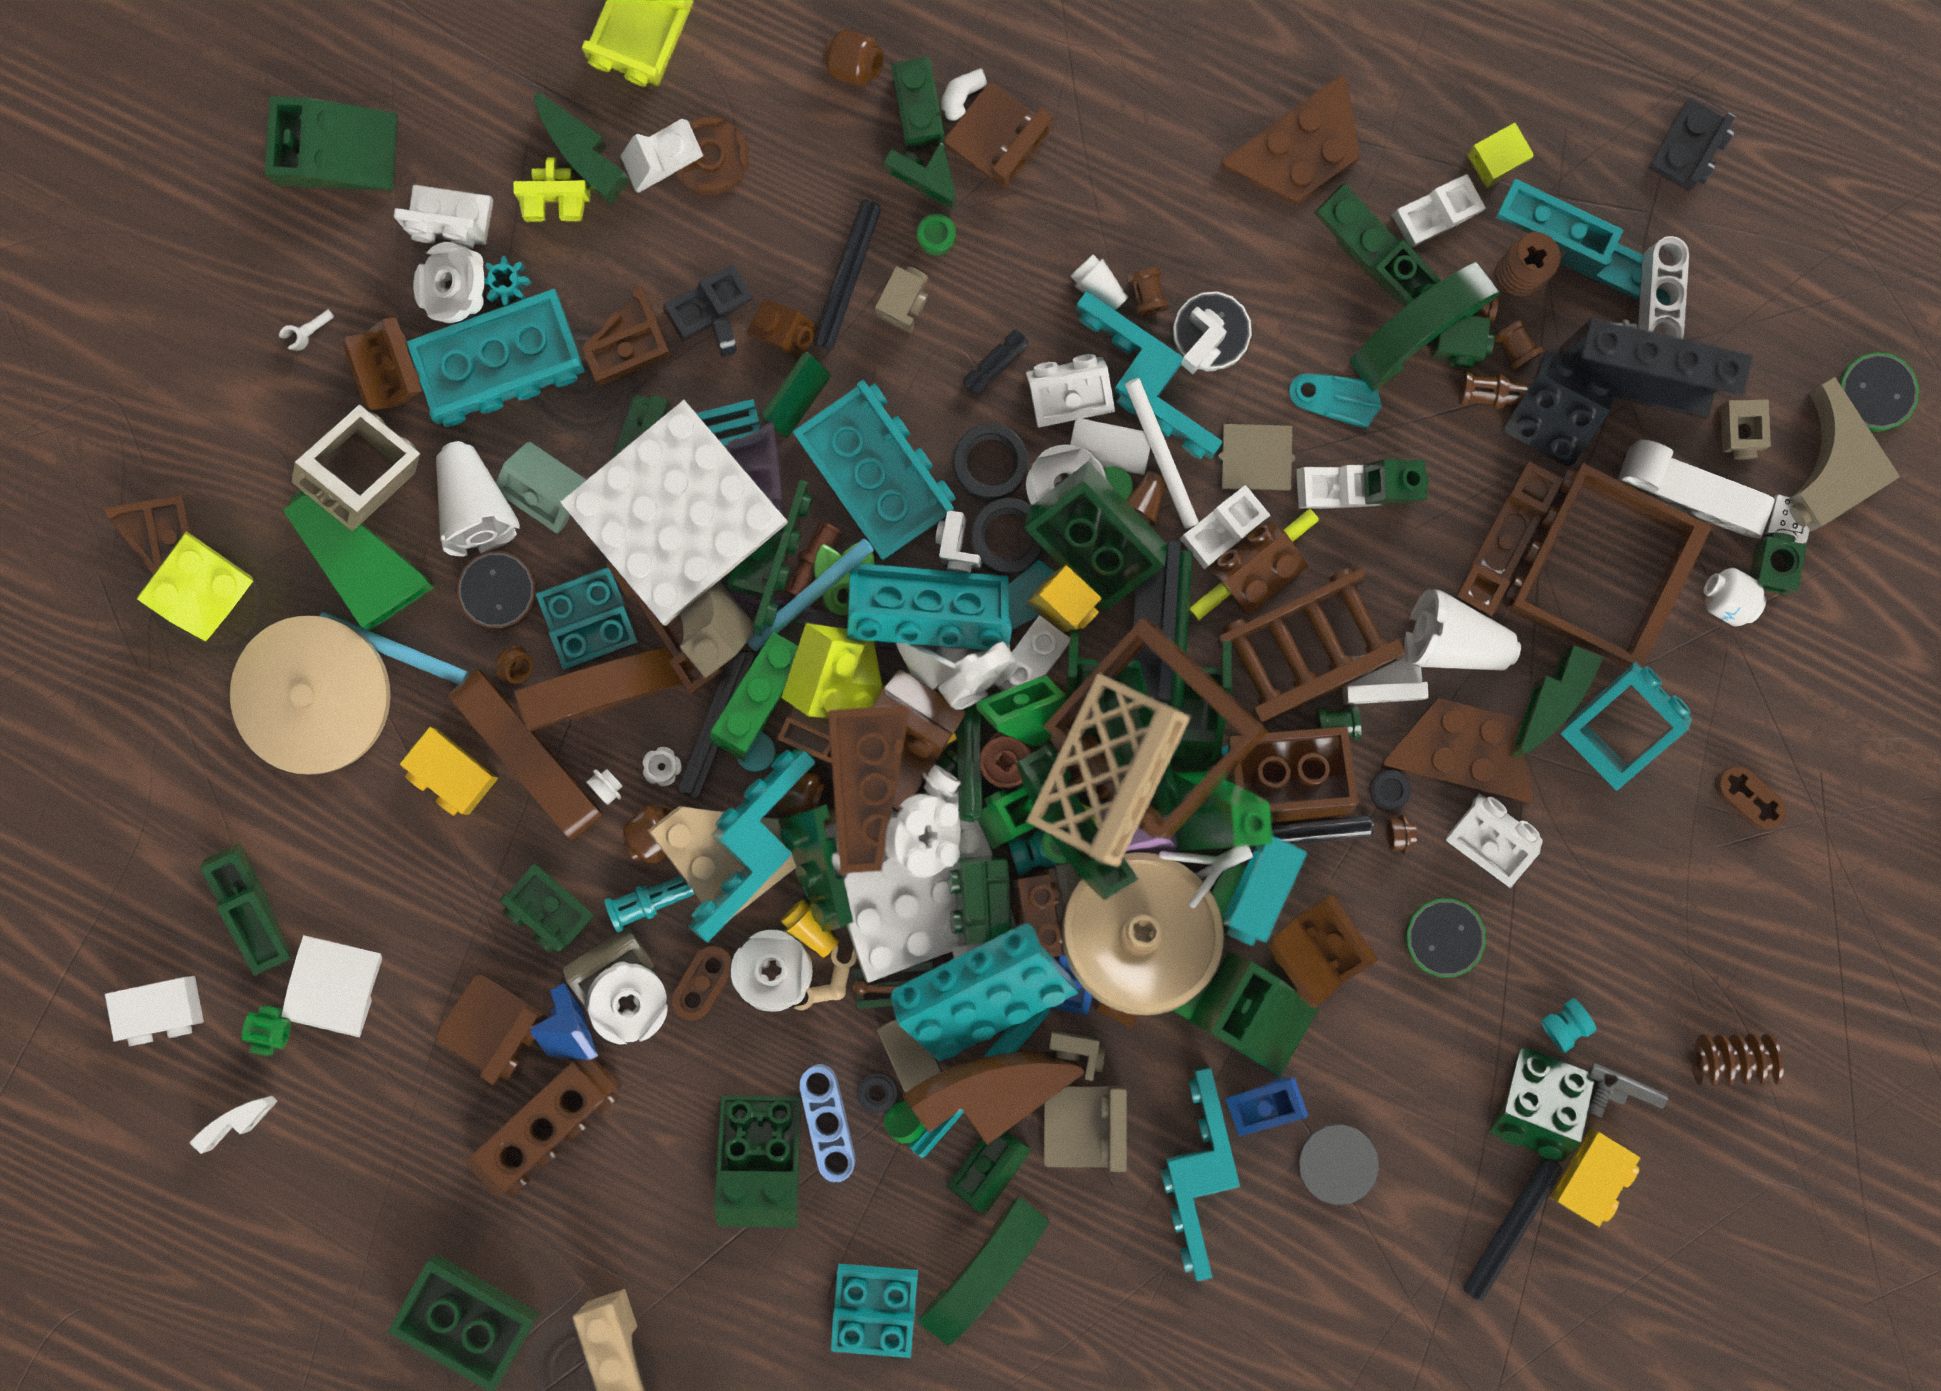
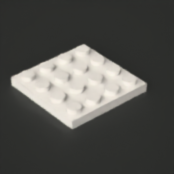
[560,400,788,626]
[824,788,1016,982]

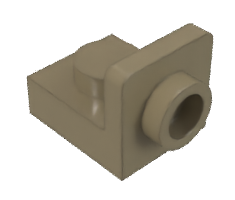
[1048,1030,1105,1081]

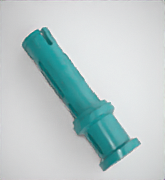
[604,875,695,933]

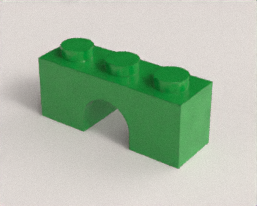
[710,632,798,762]

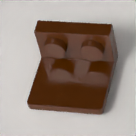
[945,82,1054,190]
[873,693,951,813]

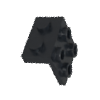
[1505,350,1617,466]

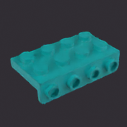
[407,289,585,427]
[793,380,956,562]
[847,563,1012,651]
[891,923,1078,1062]

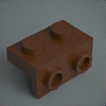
[342,317,422,412]
[1210,521,1309,616]

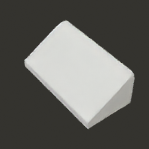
[1070,418,1150,475]

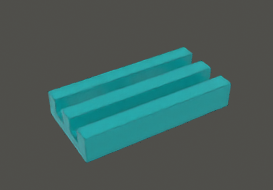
[696,399,763,448]

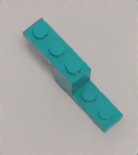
[1495,179,1670,306]
[1076,291,1223,460]
[688,749,815,942]
[1160,1065,1240,1281]

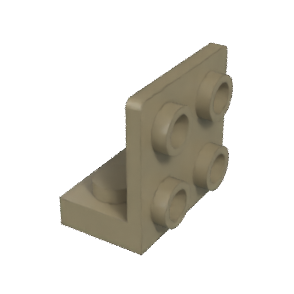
[1044,1086,1127,1172]

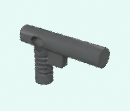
[1588,1063,1668,1118]

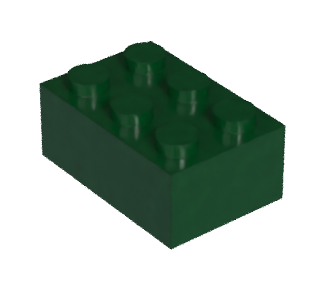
[1024,461,1168,612]
[387,1254,541,1391]

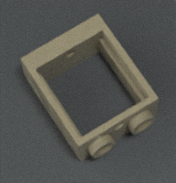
[291,405,420,532]

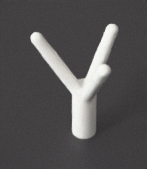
[1159,846,1253,908]

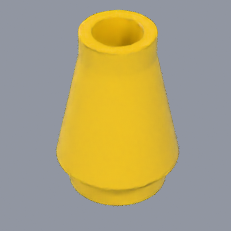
[780,899,839,958]

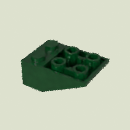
[265,96,398,191]
[1189,952,1319,1077]
[714,1096,801,1228]

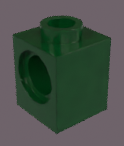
[1750,532,1807,595]

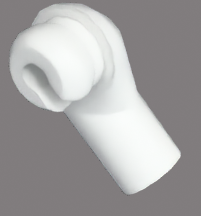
[940,68,987,121]

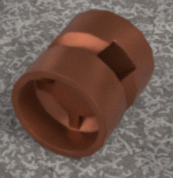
[980,731,1037,788]

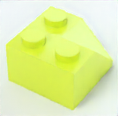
[137,531,253,641]
[781,623,882,718]

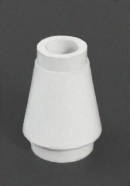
[1070,254,1128,310]

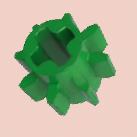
[242,1005,291,1056]

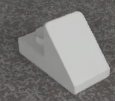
[620,119,703,192]

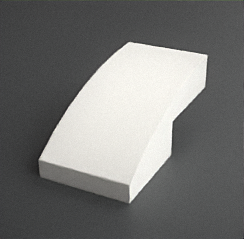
[1392,174,1486,248]
[1296,465,1380,509]
[1180,485,1270,569]
[190,1096,277,1154]

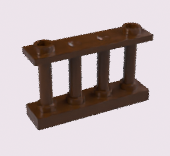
[1217,568,1406,725]

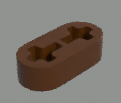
[1715,766,1786,829]

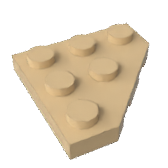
[647,806,796,919]

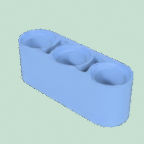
[800,1064,856,1182]

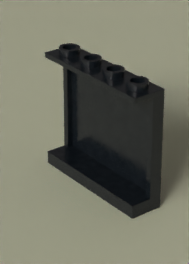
[1559,318,1753,419]

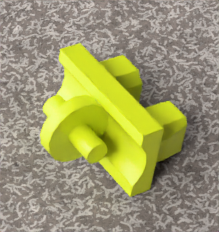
[514,157,590,222]

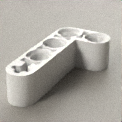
[1617,440,1775,538]

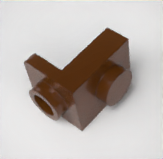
[747,298,817,360]

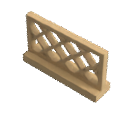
[1027,673,1190,867]

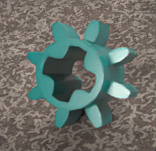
[484,256,531,306]

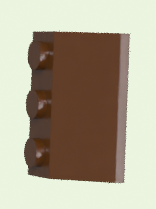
[1227,727,1359,822]

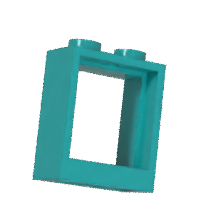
[1560,661,1692,791]
[1222,836,1307,946]

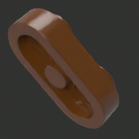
[672,946,732,1021]

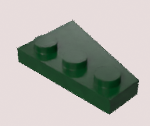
[778,805,854,932]

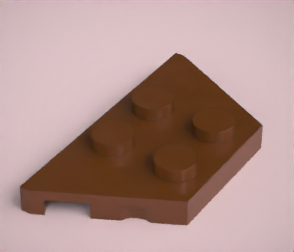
[1221,74,1361,206]
[1382,698,1534,804]

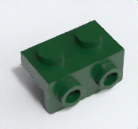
[499,863,596,953]

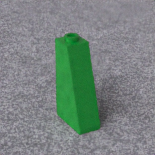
[283,490,435,631]
[1172,770,1273,851]

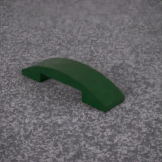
[1349,262,1501,392]
[1016,743,1138,901]
[917,1195,1050,1346]

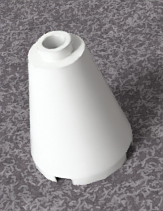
[436,441,520,556]
[1404,589,1521,670]

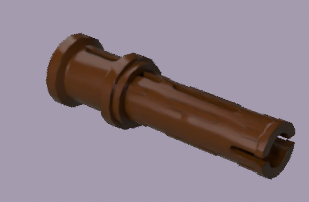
[1459,369,1531,409]

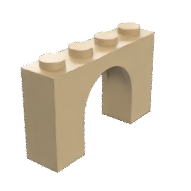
[573,1289,644,1391]

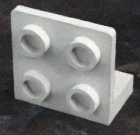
[393,185,493,249]

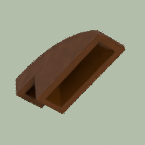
[514,647,684,731]
[902,1051,1085,1145]

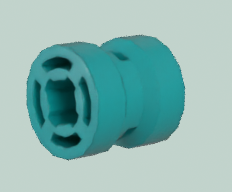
[1008,829,1057,877]
[1540,998,1597,1053]

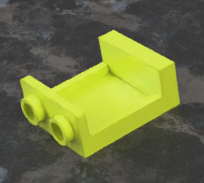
[581,0,693,87]

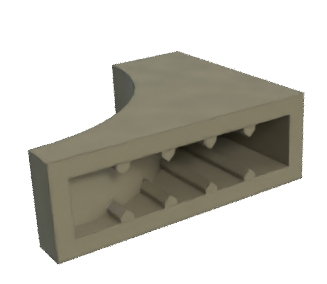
[1789,377,1900,532]
[680,581,754,678]

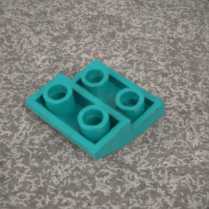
[536,566,638,670]
[831,1263,918,1358]

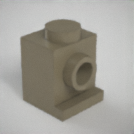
[875,266,928,333]
[1718,399,1771,460]

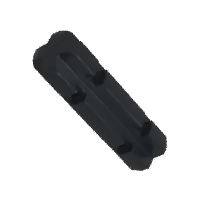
[963,329,1029,395]

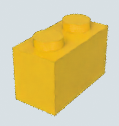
[1025,565,1101,633]
[400,727,498,816]
[1550,1129,1640,1227]

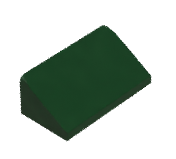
[761,352,831,437]
[946,1131,1031,1214]

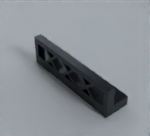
[1133,541,1181,706]

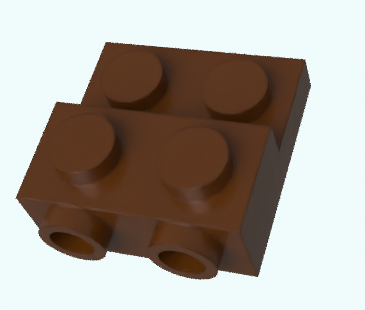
[1009,874,1063,957]

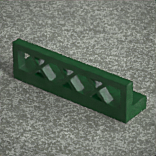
[1087,660,1181,818]

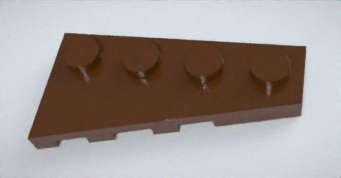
[828,704,911,874]

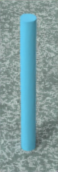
[747,539,874,651]
[320,612,469,685]

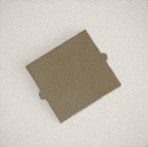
[1218,424,1296,491]

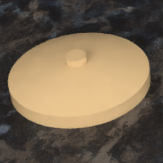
[230,616,391,774]
[1062,852,1224,1015]

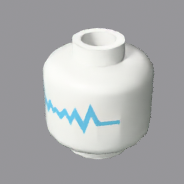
[1704,568,1766,626]

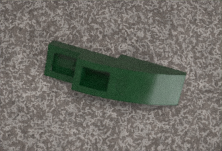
[1314,184,1442,307]

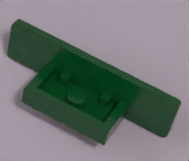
[728,480,813,637]

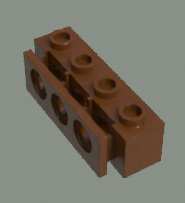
[465,1057,621,1199]

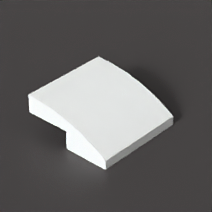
[281,935,382,1037]

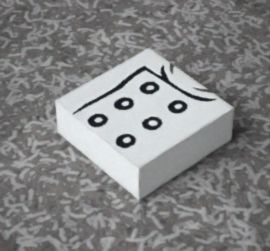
[1765,494,1810,544]

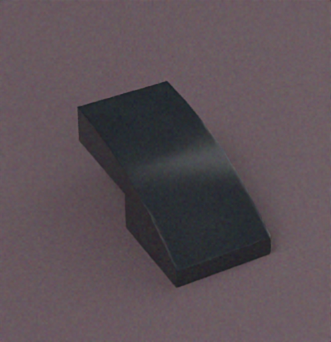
[663,264,753,342]

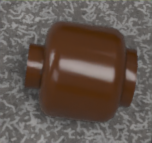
[823,29,884,86]
[774,770,831,817]
[623,805,672,864]

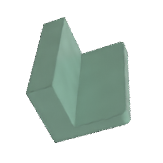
[496,442,586,534]

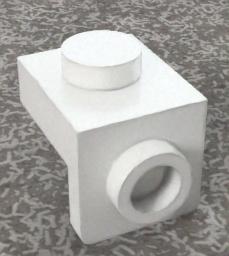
[1181,307,1227,374]
[936,511,982,573]

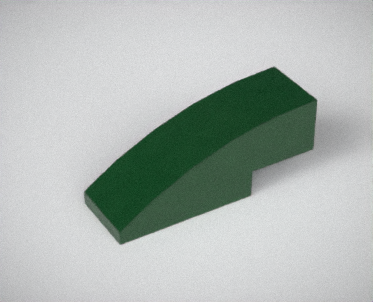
[533,91,629,206]
[1509,646,1603,758]
[200,843,291,976]

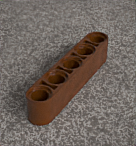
[448,668,603,841]

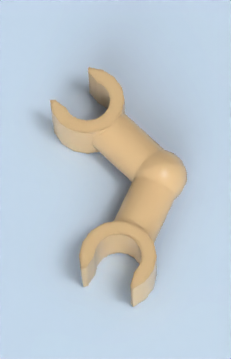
[794,945,858,1010]

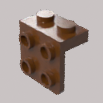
[1268,894,1378,1008]
[436,974,545,1085]

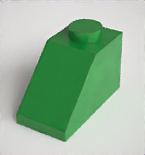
[976,675,1067,747]

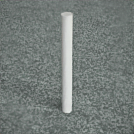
[1125,378,1199,529]

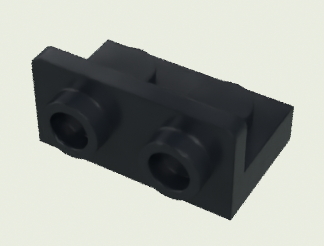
[1648,98,1736,191]

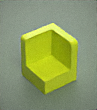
[1467,123,1533,189]

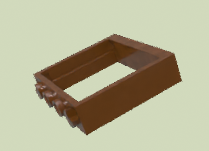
[1506,463,1712,669]
[1044,618,1269,840]

